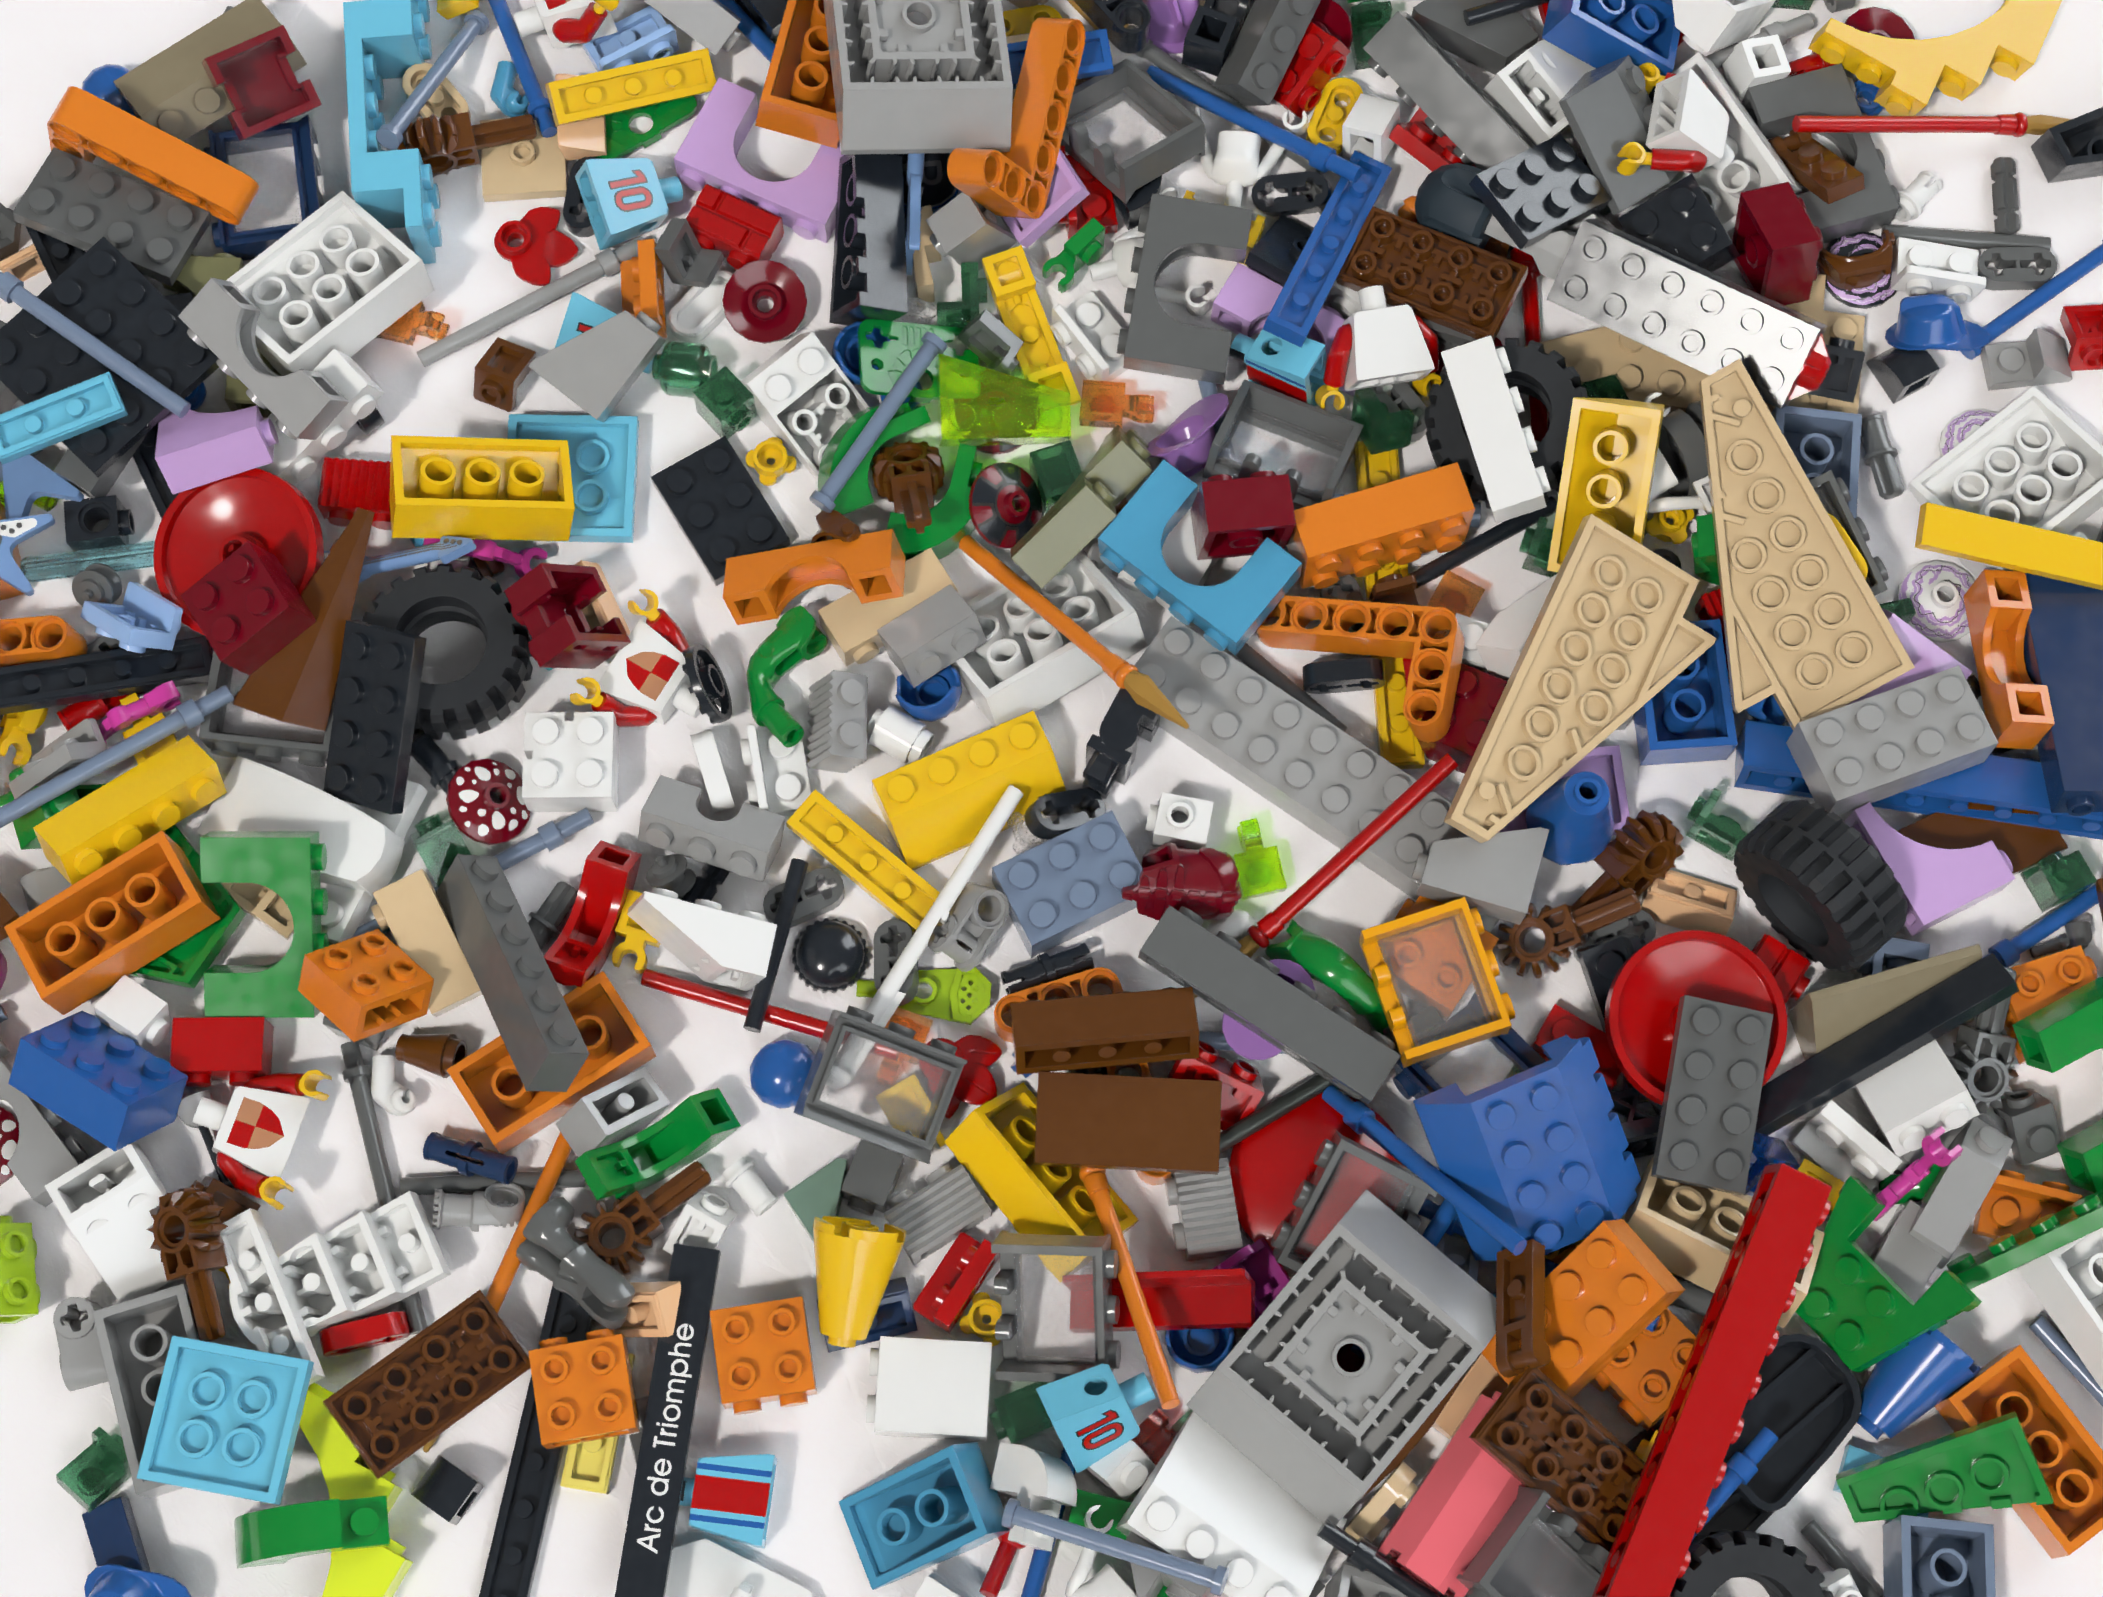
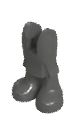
[516,1197,635,1330]

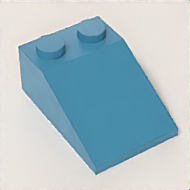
[839,1442,1010,1590]

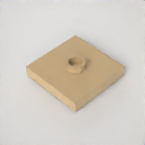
[480,115,568,202]

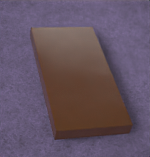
[1336,206,1528,342]
[1897,802,2068,875]
[1034,1071,1222,1175]
[323,1290,531,1480]
[1469,1366,1645,1552]

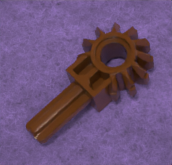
[397,112,537,178]
[871,440,945,534]
[1571,810,1684,910]
[1496,888,1641,979]
[574,1161,712,1276]
[146,1187,228,1342]

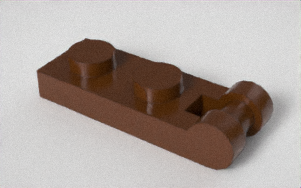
[1768,130,1865,204]
[1496,1239,1551,1378]

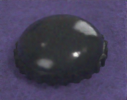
[792,918,868,993]

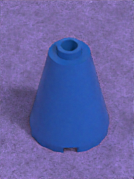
[1525,771,1614,865]
[1857,1329,1981,1440]

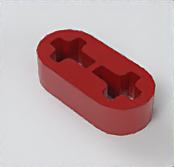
[319,1311,410,1357]

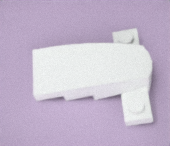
[197,756,428,944]
[220,1191,451,1385]

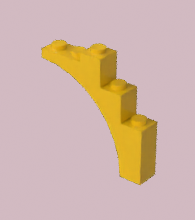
[1808,0,2062,116]

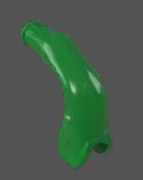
[746,605,828,748]
[1264,919,1389,1035]

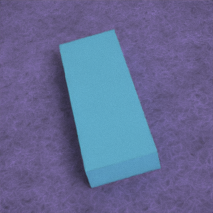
[0,372,128,464]

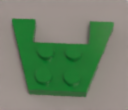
[129,824,246,989]
[1795,1176,1982,1373]

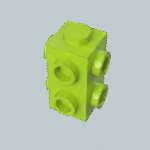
[0,1216,41,1324]

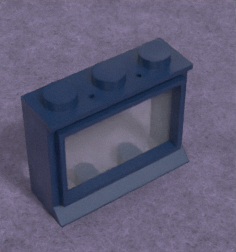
[203,114,324,261]
[1393,992,1546,1100]

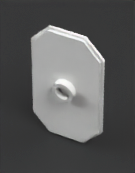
[665,1538,813,1597]

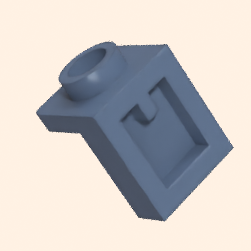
[1856,937,1930,977]

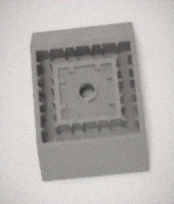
[823,0,1013,155]
[1186,1189,1496,1525]

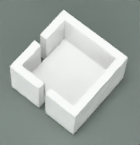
[522,712,619,812]

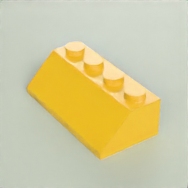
[1547,397,1665,572]
[390,435,575,541]
[872,710,1066,870]
[944,1082,1139,1282]

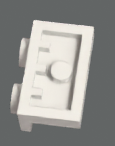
[1891,237,1986,304]
[1050,291,1128,388]
[740,724,811,816]
[1792,1100,1902,1191]

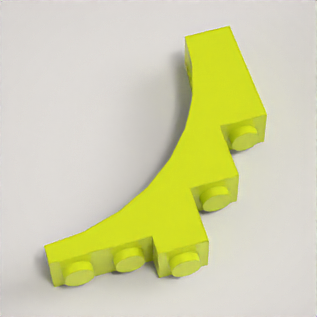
[299,1382,413,1597]

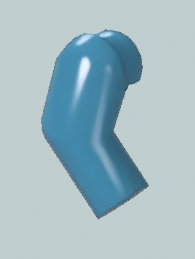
[490,61,529,117]

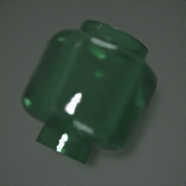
[652,341,718,398]

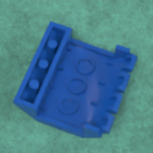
[1413,1035,1641,1261]

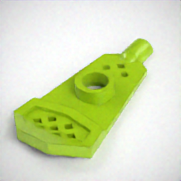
[856,967,992,1025]

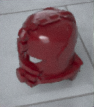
[1121,842,1242,921]

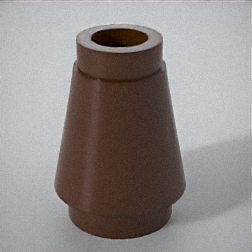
[395,1034,467,1078]

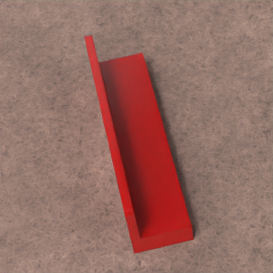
[1063,1268,1255,1333]

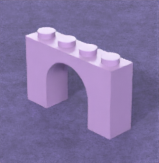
[674,77,844,243]

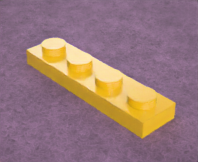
[545,48,716,126]
[786,789,940,933]

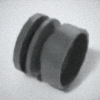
[1658,400,1708,497]

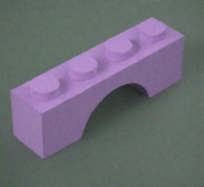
[1211,263,1363,399]

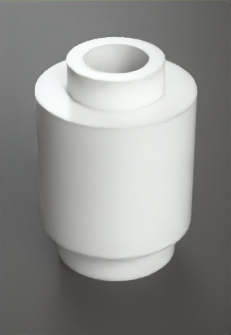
[867,705,934,764]

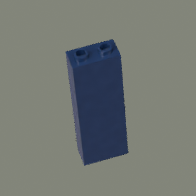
[2014,570,2103,816]

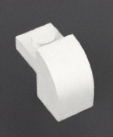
[990,1442,1077,1552]

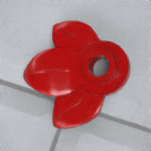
[494,207,579,286]
[918,1035,1002,1119]

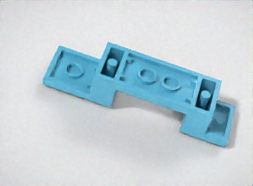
[343,0,442,264]

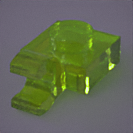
[1232,818,1287,900]

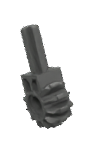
[1946,966,2019,1114]

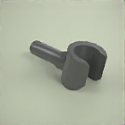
[2029,921,2092,958]

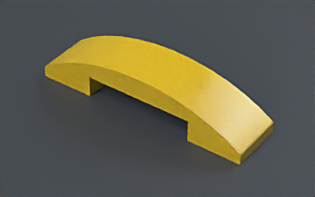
[981,245,1081,416]

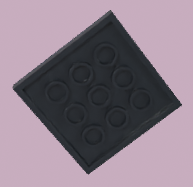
[0,236,219,478]

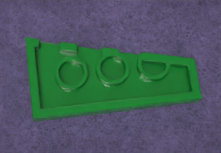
[1946,1189,2103,1290]
[1836,1411,2054,1523]

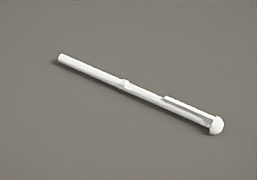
[826,785,1023,1088]

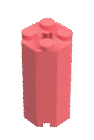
[1376,1391,1526,1597]

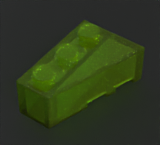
[936,353,1071,447]

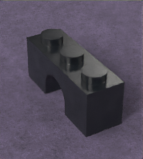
[1182,0,1252,77]

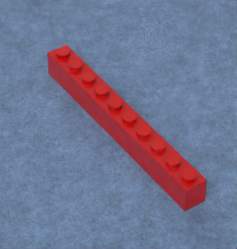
[1592,1163,1832,1597]

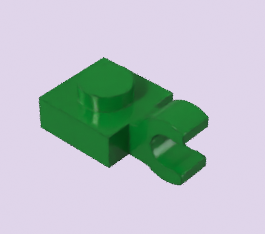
[1042,217,1105,293]

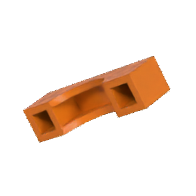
[723,529,906,625]
[1963,569,2055,749]

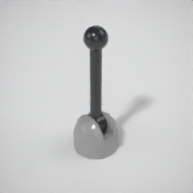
[178,1090,238,1192]

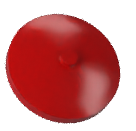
[153,468,324,635]
[1605,930,1787,1105]
[1229,1092,1408,1266]

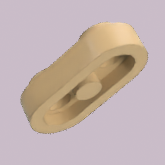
[402,63,471,120]
[1344,1461,1418,1542]

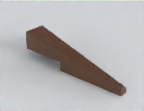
[232,507,375,731]

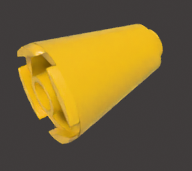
[813,1216,906,1348]

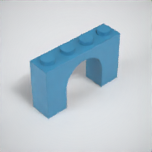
[1098,460,1302,655]

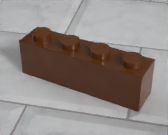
[1010,987,1199,1075]

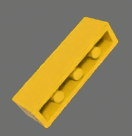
[33,735,227,885]

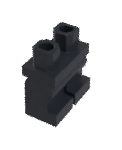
[1082,688,1160,799]

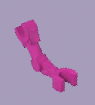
[423,538,548,578]
[99,680,181,745]
[1874,1126,1963,1222]

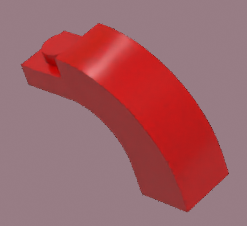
[544,840,642,988]

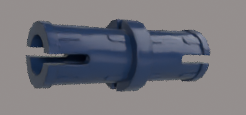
[423,1132,518,1185]

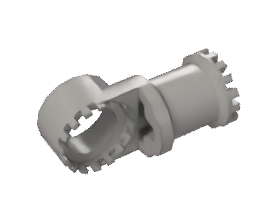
[432,1182,526,1232]

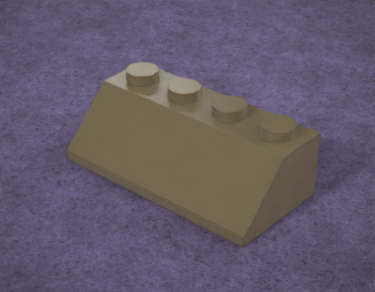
[113,0,307,141]
[1788,944,1983,1061]

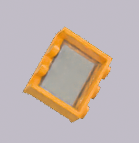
[1359,897,1515,1068]

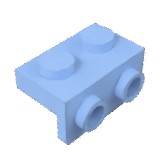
[582,6,679,72]
[80,581,183,653]

